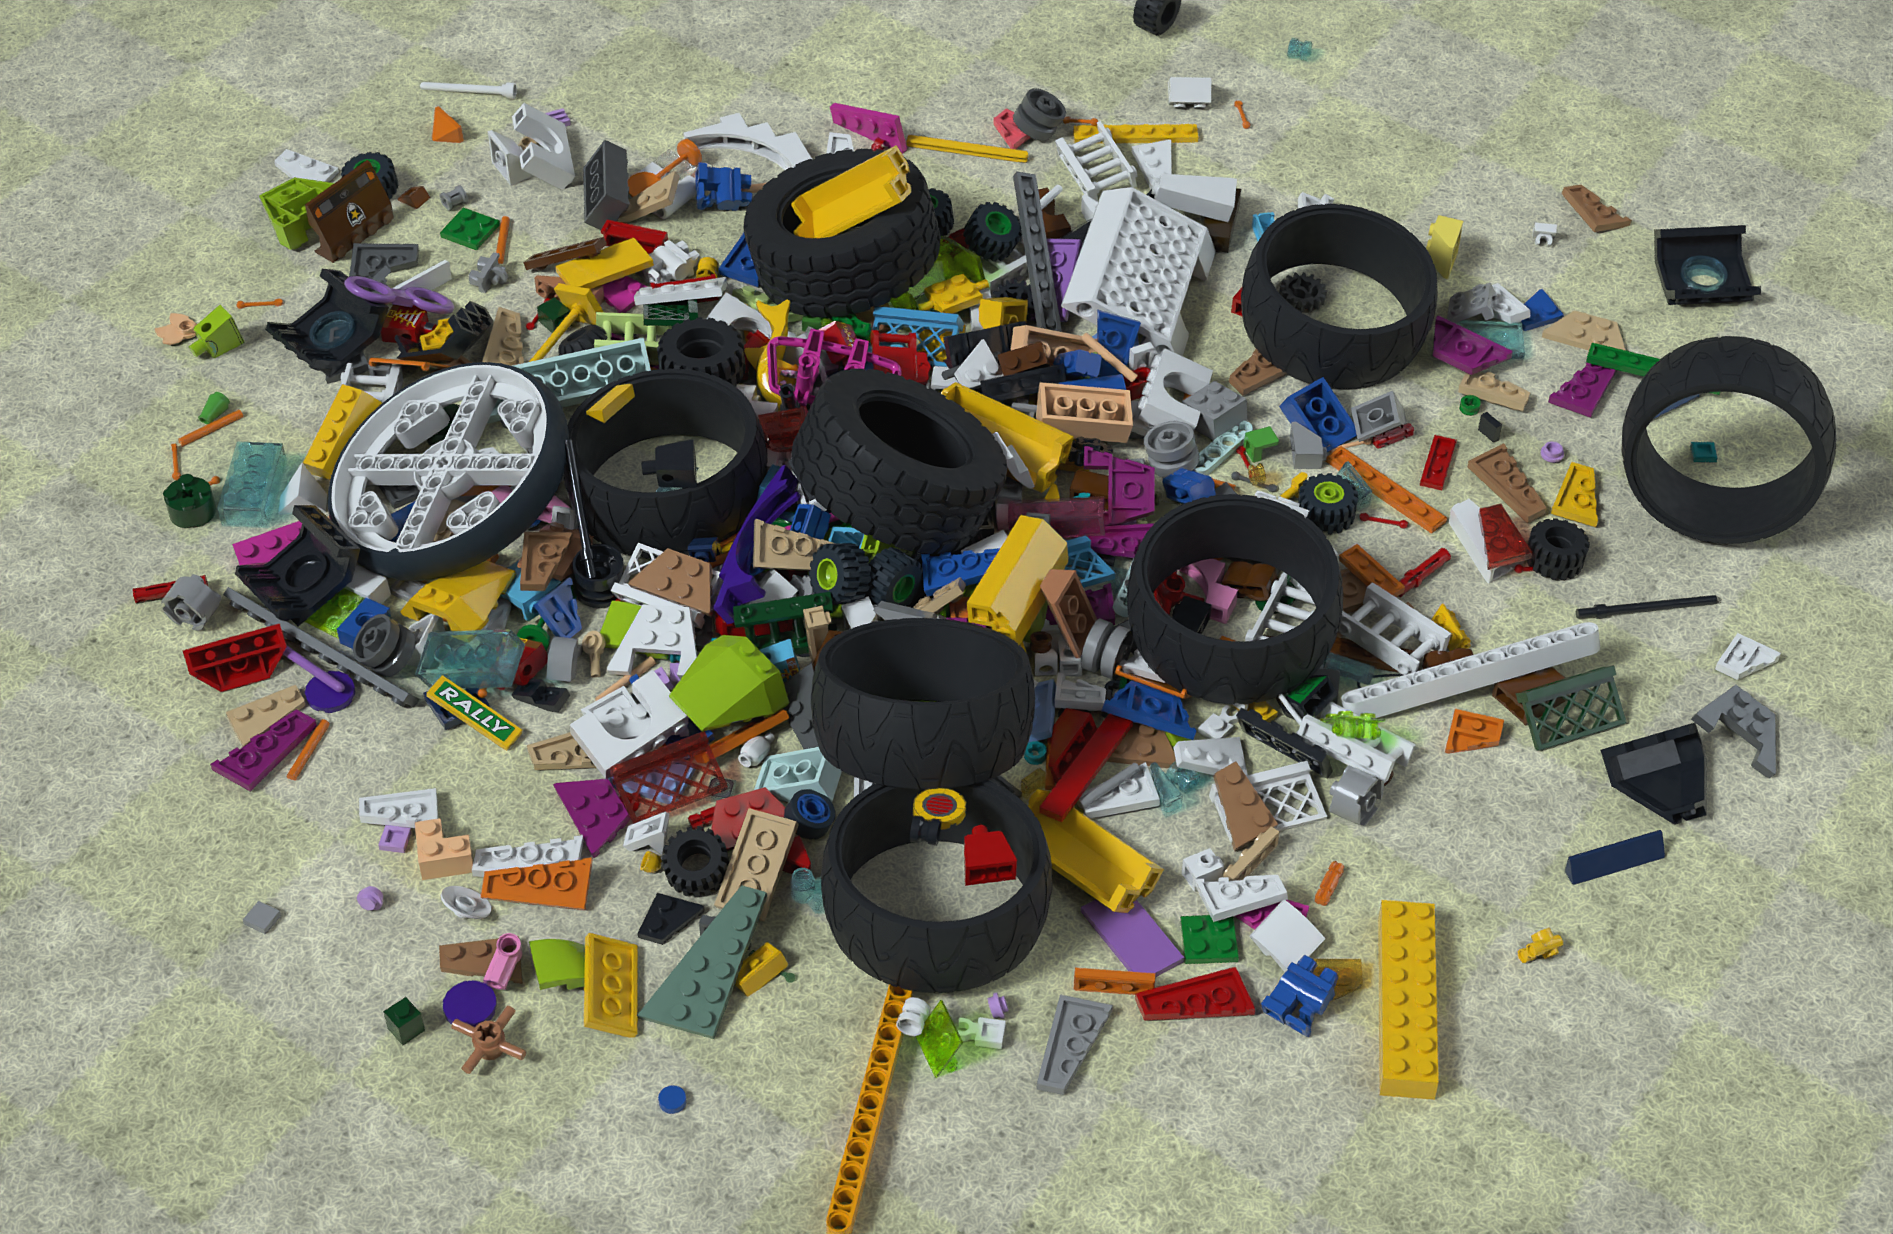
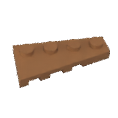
[1467,443,1546,523]

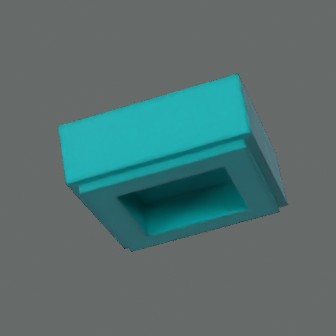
[1690,442,1718,463]

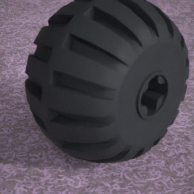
[558,325,608,356]

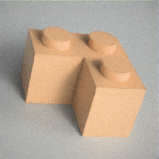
[415,818,473,880]

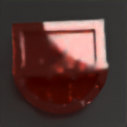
[758,407,806,452]

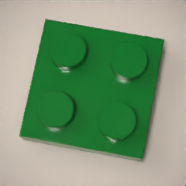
[440,207,500,250]
[1180,915,1239,964]

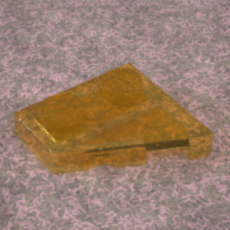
[1312,959,1363,1003]

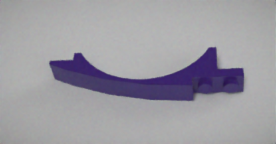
[713,465,801,624]

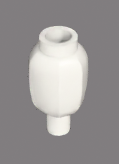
[738,732,775,767]

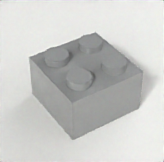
[1182,381,1248,441]

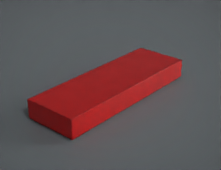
[1419,435,1457,491]

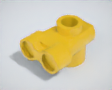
[1517,927,1563,963]

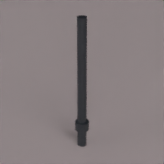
[565,439,597,579]
[1576,595,1717,619]

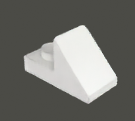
[623,811,670,855]

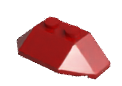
[182,623,287,692]

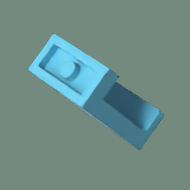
[500,560,561,621]

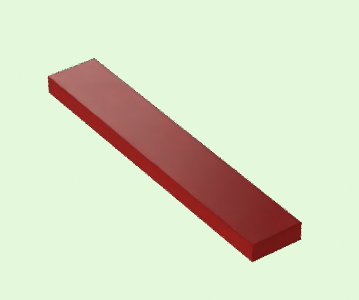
[1039,713,1133,823]

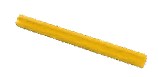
[906,135,1028,163]

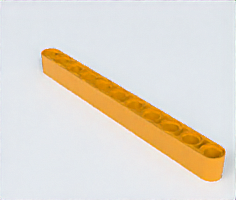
[826,984,912,1234]

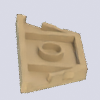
[1542,310,1625,351]

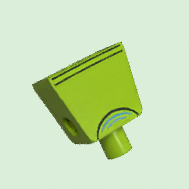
[188,305,245,359]

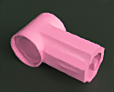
[483,933,523,990]

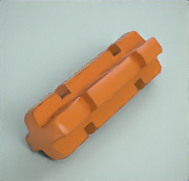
[1314,861,1344,906]

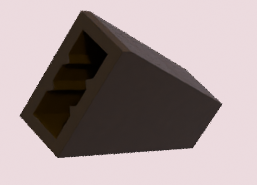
[1201,188,1242,253]

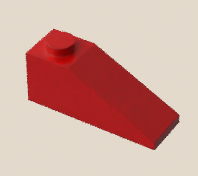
[1048,708,1097,783]

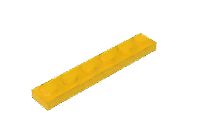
[1073,124,1198,144]

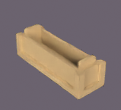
[803,606,832,663]

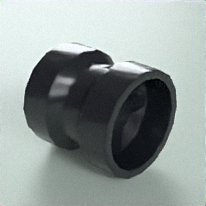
[910,815,942,846]

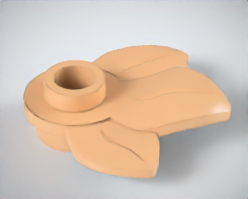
[155,313,197,345]

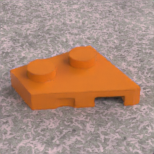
[1445,709,1504,754]

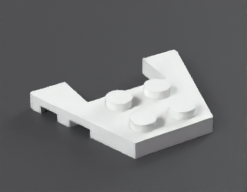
[607,604,698,679]

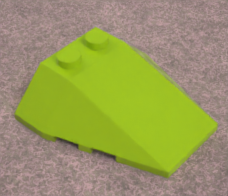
[669,635,789,732]

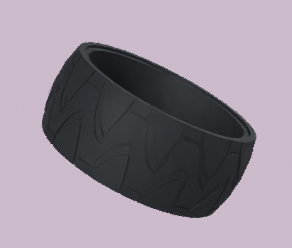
[1241,204,1438,389]
[1621,336,1837,544]
[564,369,768,559]
[1127,494,1343,704]
[811,618,1035,789]
[821,780,1052,993]

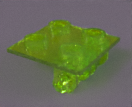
[305,588,363,639]
[1318,711,1385,740]
[915,1000,963,1078]

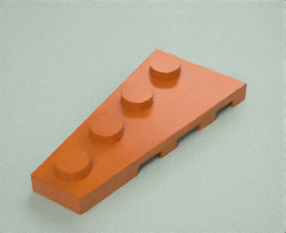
[481,857,593,910]

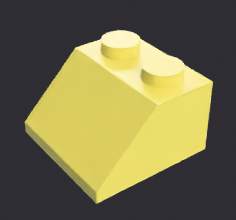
[1426,215,1464,279]

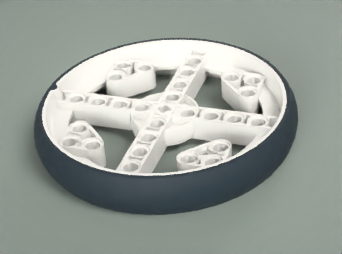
[328,362,569,581]

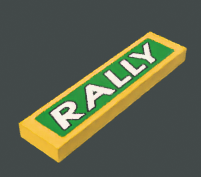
[427,675,522,751]

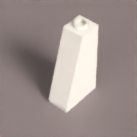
[1152,174,1237,222]
[1449,499,1527,583]

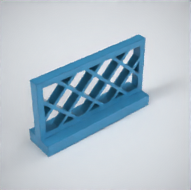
[868,306,964,368]
[1064,536,1116,588]

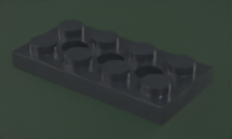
[1236,707,1333,779]

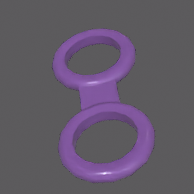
[344,276,455,315]

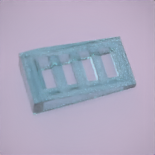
[1150,762,1183,818]

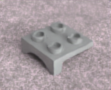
[1447,282,1497,323]

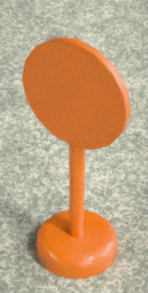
[628,139,702,198]

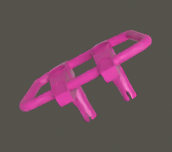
[767,329,901,407]

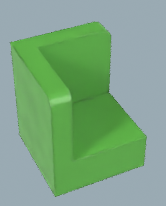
[1244,426,1279,463]

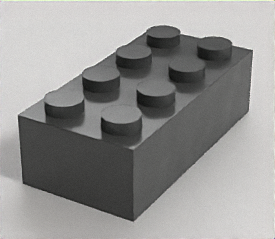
[583,140,630,230]

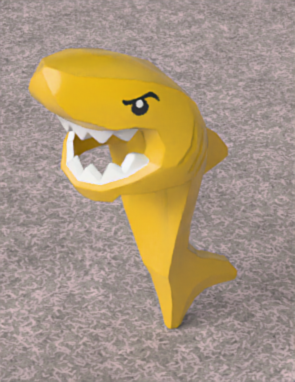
[745,300,799,410]

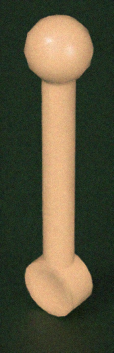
[1327,438,1372,453]

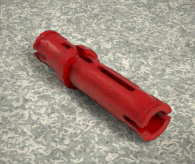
[1399,548,1451,598]
[133,575,208,603]

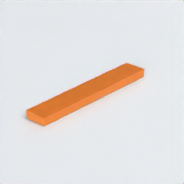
[1325,446,1447,534]

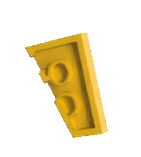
[1551,462,1598,527]

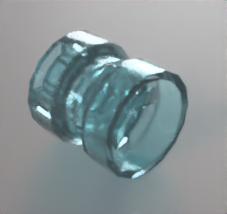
[1287,37,1312,61]
[1165,761,1200,794]

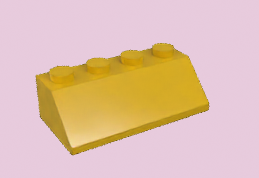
[303,384,382,480]

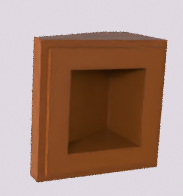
[397,186,430,209]

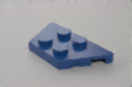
[1101,681,1196,740]

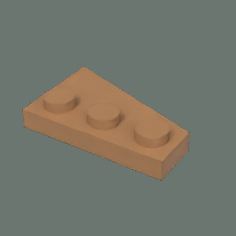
[1561,185,1632,232]
[1229,349,1287,396]
[1213,761,1278,852]
[439,936,523,984]

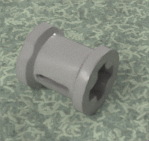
[440,185,468,211]

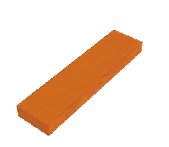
[693,710,789,764]

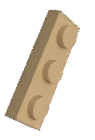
[1223,826,1280,881]

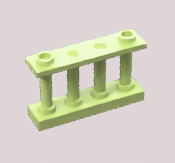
[594,312,672,365]

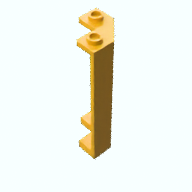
[791,145,911,238]
[941,382,1074,493]
[967,515,1068,645]
[1028,789,1164,913]

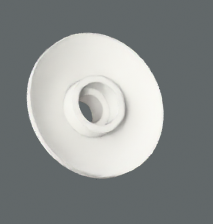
[441,886,492,919]

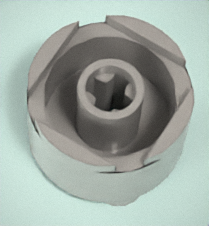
[161,574,221,631]
[1329,766,1384,826]

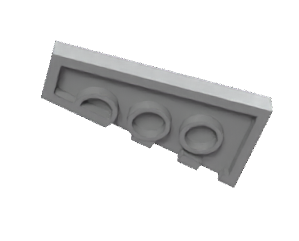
[1037,995,1113,1095]

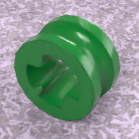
[1459,395,1481,416]

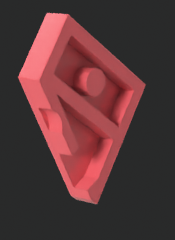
[993,108,1031,149]

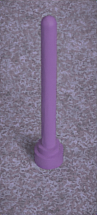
[283,645,345,692]

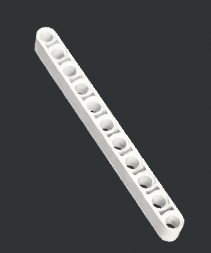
[1341,622,1600,720]

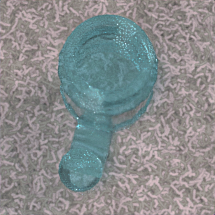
[791,868,823,914]

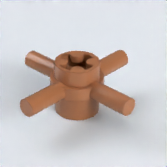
[451,1006,526,1074]

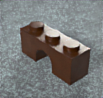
[1038,187,1071,239]

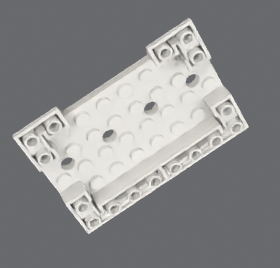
[1061,187,1216,356]

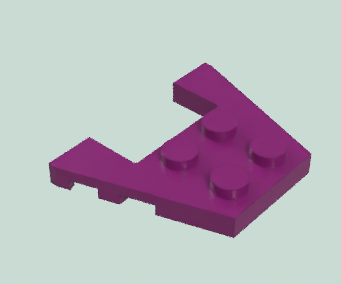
[1083,446,1155,527]

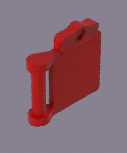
[870,330,931,385]

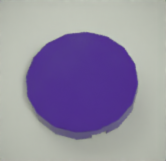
[305,671,356,713]
[443,980,497,1027]

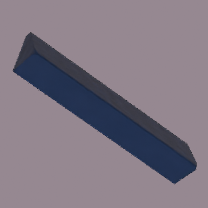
[1565,830,1665,885]

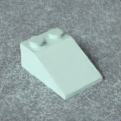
[754,747,842,802]

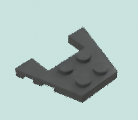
[1691,685,1776,778]

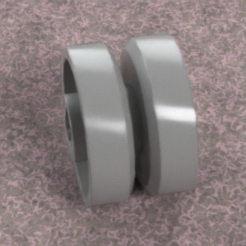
[1144,421,1199,478]
[1081,618,1134,680]

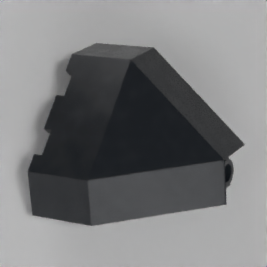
[394,301,494,363]
[1600,722,1707,825]

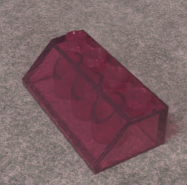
[1008,496,1106,538]

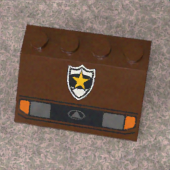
[305,160,394,263]

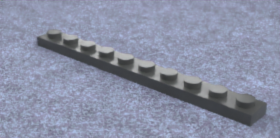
[1013,171,1062,332]
[223,587,420,707]

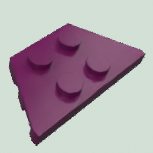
[1432,315,1513,375]
[553,779,630,858]

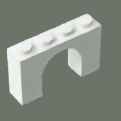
[512,103,575,189]
[706,292,797,376]
[1137,348,1213,431]
[570,670,688,779]

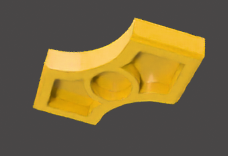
[420,318,454,351]

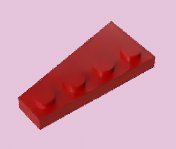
[1135,967,1255,1021]

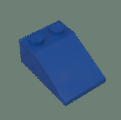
[1279,377,1357,453]

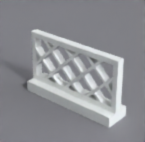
[611,543,721,629]
[1209,761,1327,843]

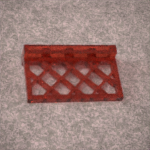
[610,731,728,824]

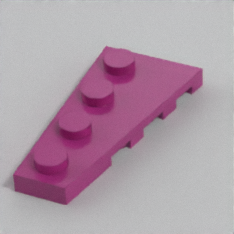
[830,103,907,154]
[578,257,647,313]
[232,521,302,565]

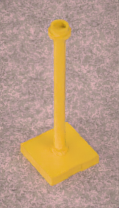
[529,283,604,362]

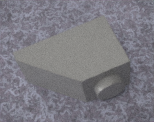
[1290,422,1327,469]

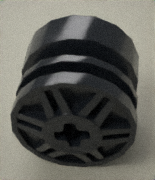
[573,544,624,608]

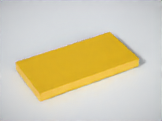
[555,238,654,289]
[584,933,638,1038]

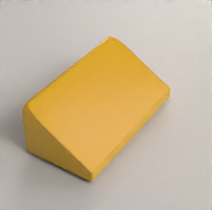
[586,384,635,423]
[735,942,788,997]

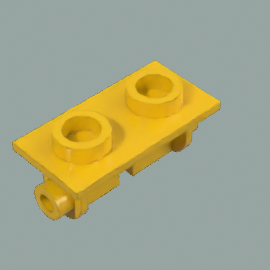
[1431,603,1471,651]

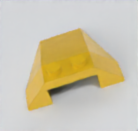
[400,561,516,640]

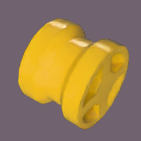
[696,257,720,278]

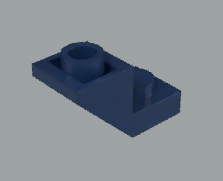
[688,537,722,562]

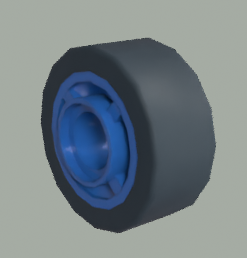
[784,789,836,840]

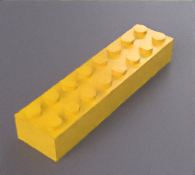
[1378,900,1439,1100]

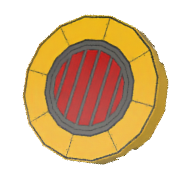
[913,788,966,830]

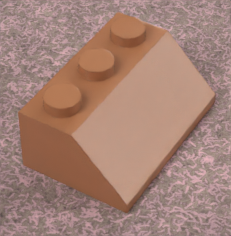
[1040,569,1097,658]

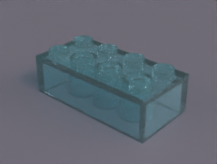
[217,441,287,528]
[415,629,525,688]

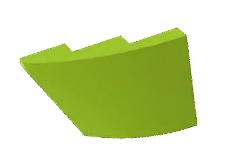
[600,601,669,659]
[529,939,585,990]

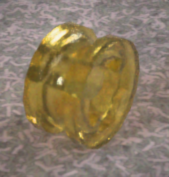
[1248,463,1266,486]

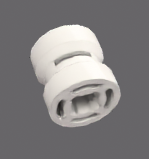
[896,997,930,1036]

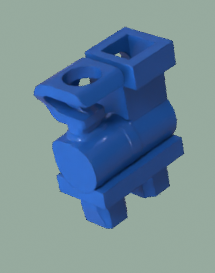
[695,162,752,211]
[1261,955,1338,1037]

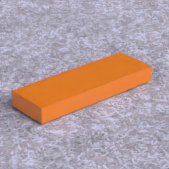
[1339,544,1405,597]
[1074,967,1155,995]

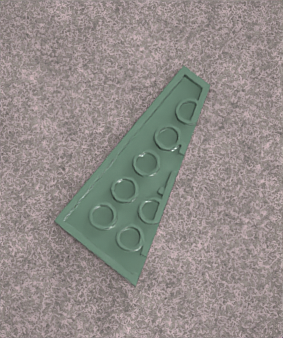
[637,885,767,1039]

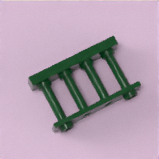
[733,592,837,655]

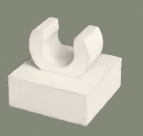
[1532,223,1557,247]

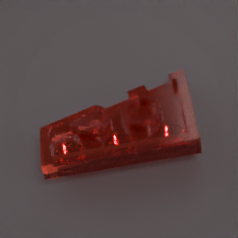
[1478,503,1532,570]

